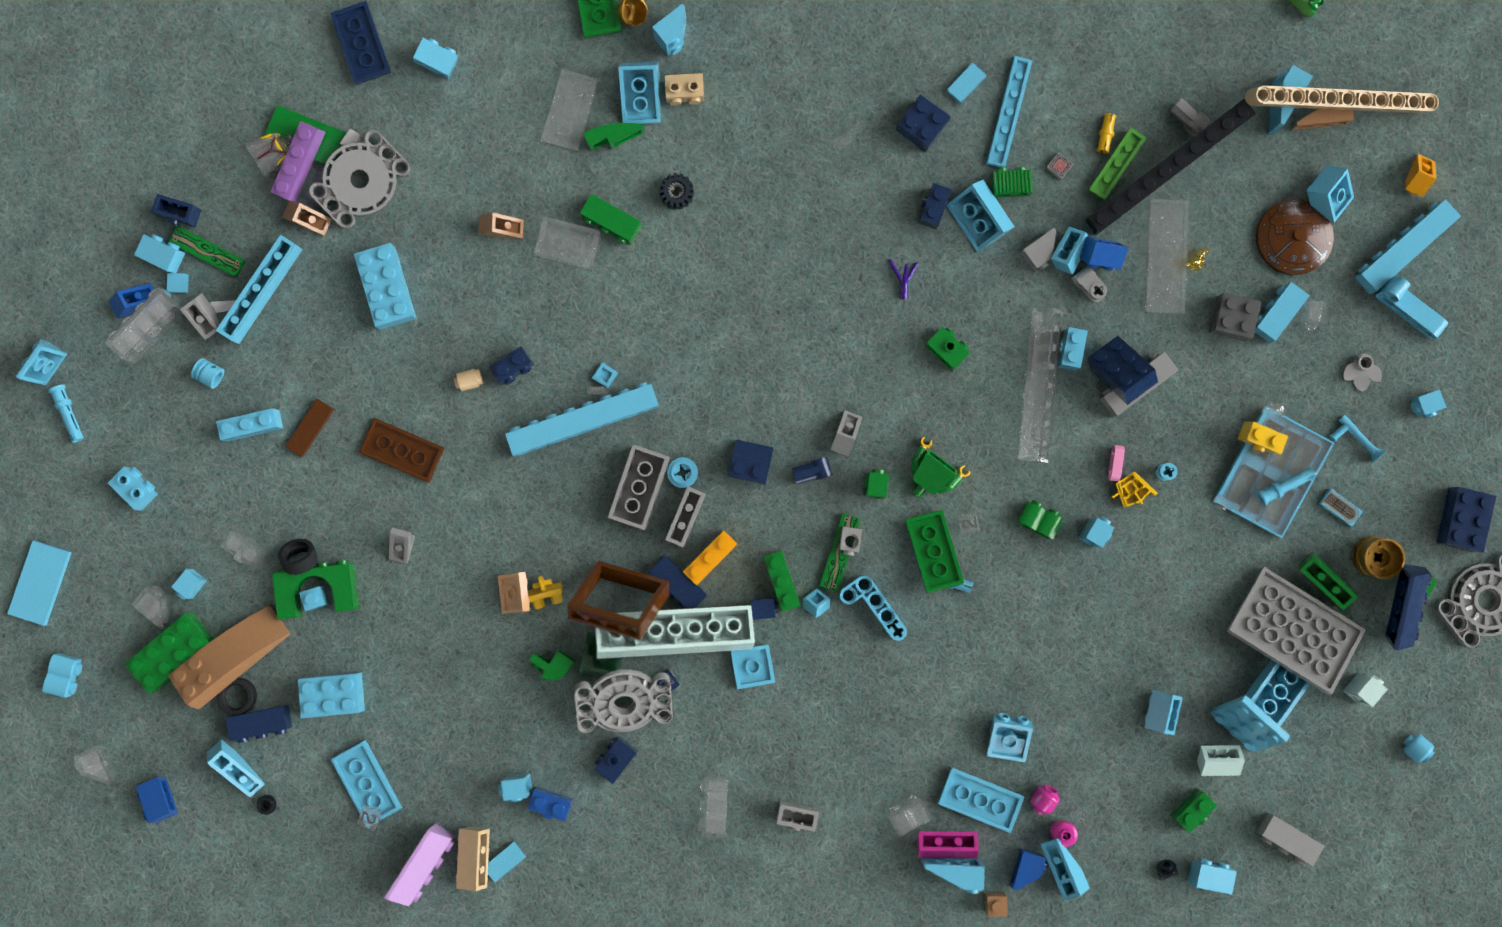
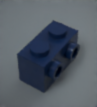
[489,346,534,386]

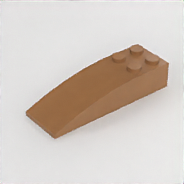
[168,605,291,709]

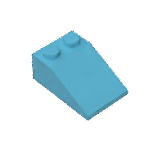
[618,61,661,124]
[1268,65,1313,135]
[16,339,67,385]
[921,858,985,893]

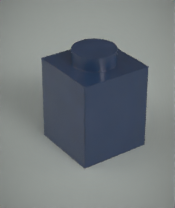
[750,598,779,620]

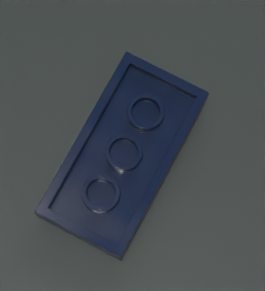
[331,1,392,85]

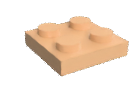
[498,572,530,614]

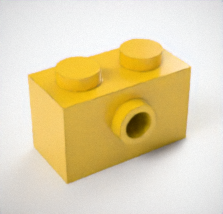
[1237,422,1288,454]

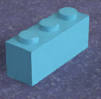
[1255,282,1310,343]
[216,408,284,442]

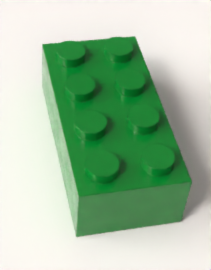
[124,613,214,694]

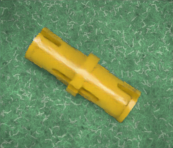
[1097,113,1116,154]

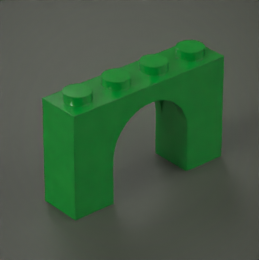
[272,560,359,620]

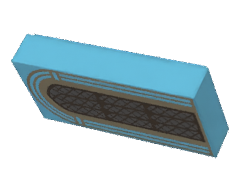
[1319,489,1363,527]

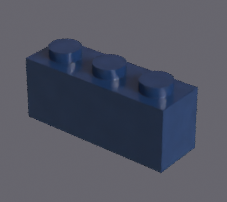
[649,556,707,609]
[225,704,292,743]

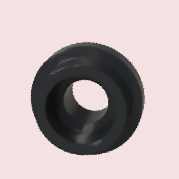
[257,795,277,815]

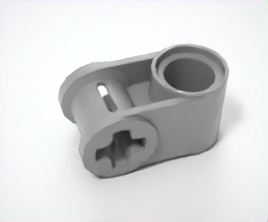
[1072,265,1107,302]

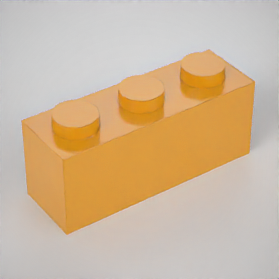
[683,531,737,585]

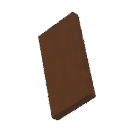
[359,418,445,483]

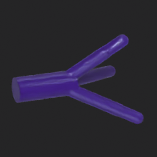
[888,259,918,299]

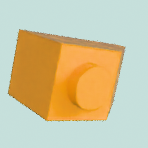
[1405,154,1436,197]

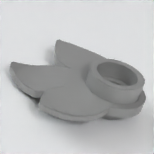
[1343,354,1382,392]

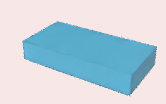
[946,62,986,104]
[488,842,526,882]

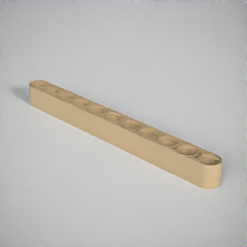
[1245,86,1439,113]

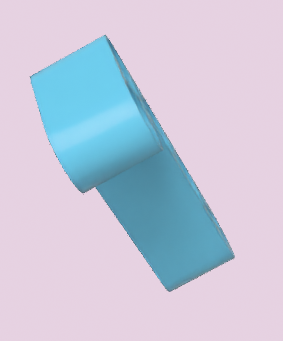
[1376,276,1448,340]
[839,576,907,641]

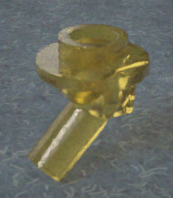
[1187,247,1209,271]

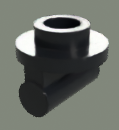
[1157,860,1179,881]

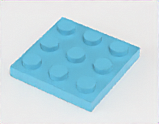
[1210,695,1290,753]

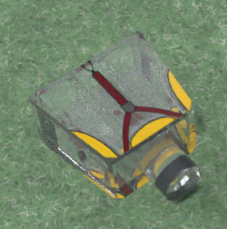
[245,133,293,177]

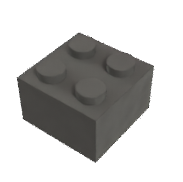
[1209,292,1262,341]

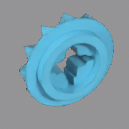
[667,457,698,488]

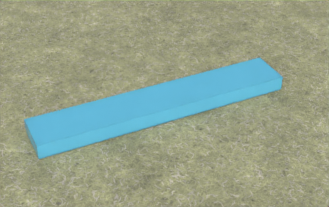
[986,56,1033,168]

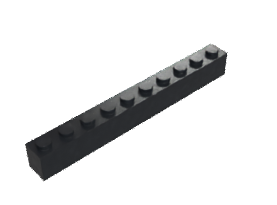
[1085,98,1256,235]

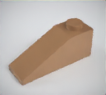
[1291,109,1354,131]

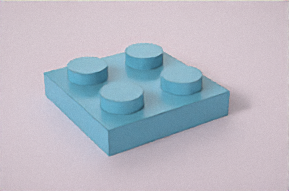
[731,644,775,689]

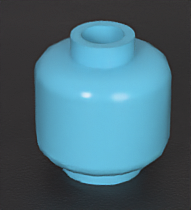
[1403,734,1435,763]

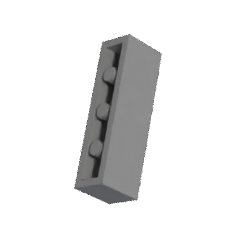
[1100,352,1179,417]

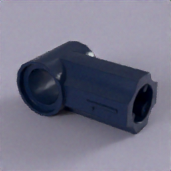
[792,457,833,484]

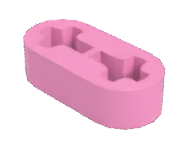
[1108,445,1125,482]

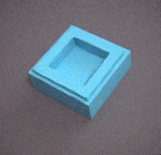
[167,273,189,293]
[592,362,618,388]

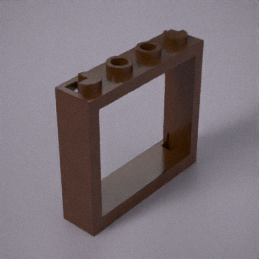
[567,561,669,640]

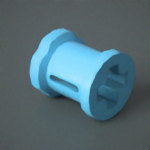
[1155,463,1177,481]

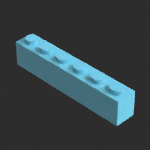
[1354,199,1461,294]
[216,235,303,344]

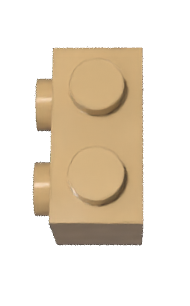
[665,73,704,105]

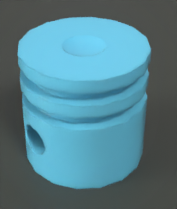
[191,358,224,389]

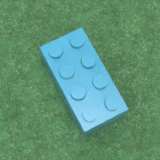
[354,243,417,330]

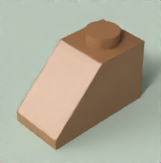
[282,200,332,236]
[478,213,524,239]

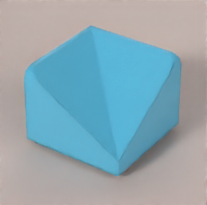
[803,589,831,618]

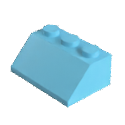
[946,180,1014,252]

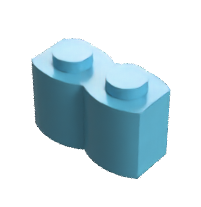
[42,653,82,698]

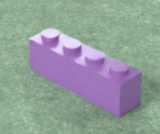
[271,121,326,202]

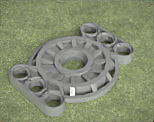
[309,130,410,229]
[1435,553,1502,647]
[574,670,673,733]

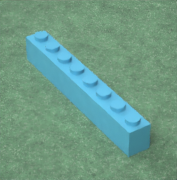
[505,382,659,457]

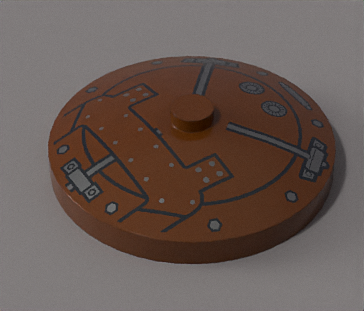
[1256,199,1334,275]

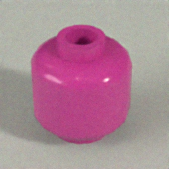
[1030,784,1060,815]
[1050,820,1078,847]

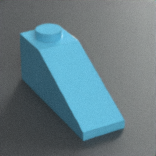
[207,739,265,797]
[1041,838,1090,900]

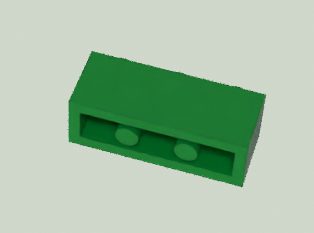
[580,194,642,245]
[764,551,801,612]
[1299,552,1358,610]

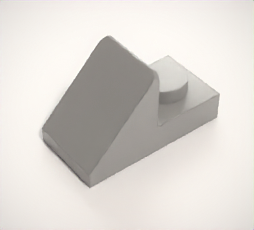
[389,528,415,564]

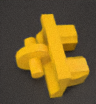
[528,576,563,610]

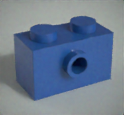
[1080,236,1128,271]
[136,777,178,823]
[528,787,573,821]

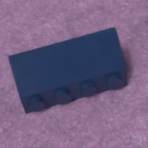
[1385,564,1432,650]

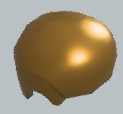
[617,0,648,26]

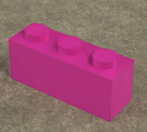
[917,831,979,859]

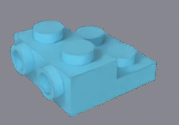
[986,713,1033,762]

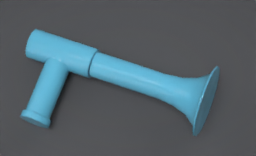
[1329,415,1387,463]

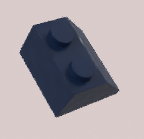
[728,439,774,485]

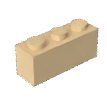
[456,826,490,891]

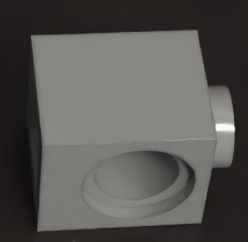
[839,527,862,556]

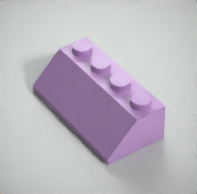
[385,823,455,906]

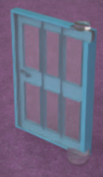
[1212,401,1334,538]

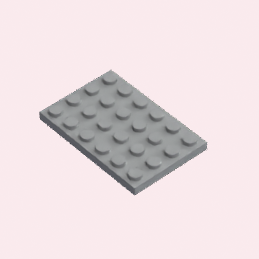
[1227,567,1366,696]

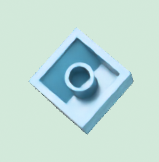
[652,4,686,57]
[1307,165,1354,223]

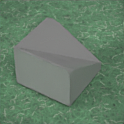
[340,128,366,151]

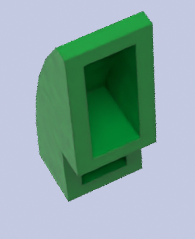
[583,123,645,151]

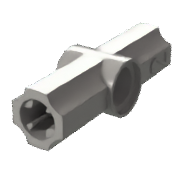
[1170,98,1219,150]

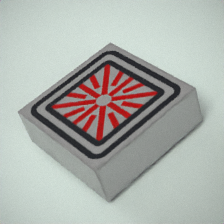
[1046,153,1073,180]

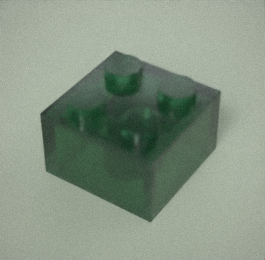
[579,632,622,680]

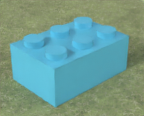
[298,672,365,718]

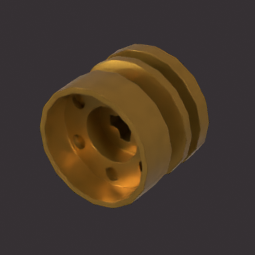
[1351,536,1405,579]

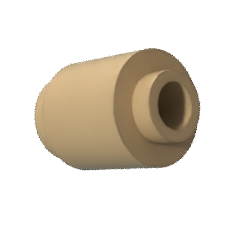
[454,369,484,392]

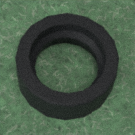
[278,538,318,575]
[216,678,257,716]

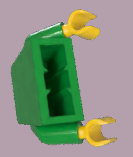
[911,437,970,497]

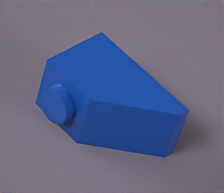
[109,283,160,318]
[1010,848,1047,890]

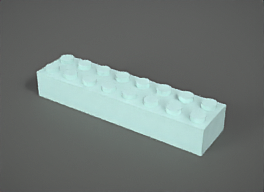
[595,605,755,659]

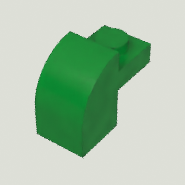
[529,650,576,681]

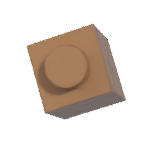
[984,891,1008,917]

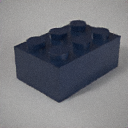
[1088,336,1158,405]
[1437,487,1496,552]

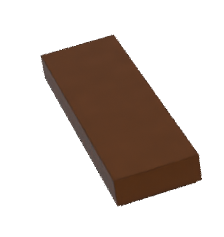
[286,399,335,457]

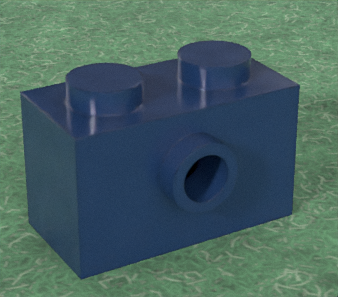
[919,183,951,229]
[151,194,201,228]
[594,737,638,784]

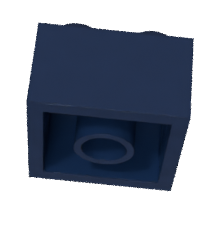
[896,94,951,152]

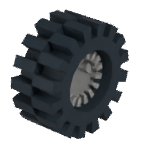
[659,173,694,210]

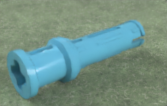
[48,384,84,443]
[1256,467,1316,506]

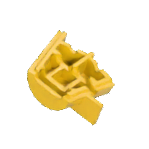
[1110,472,1158,507]

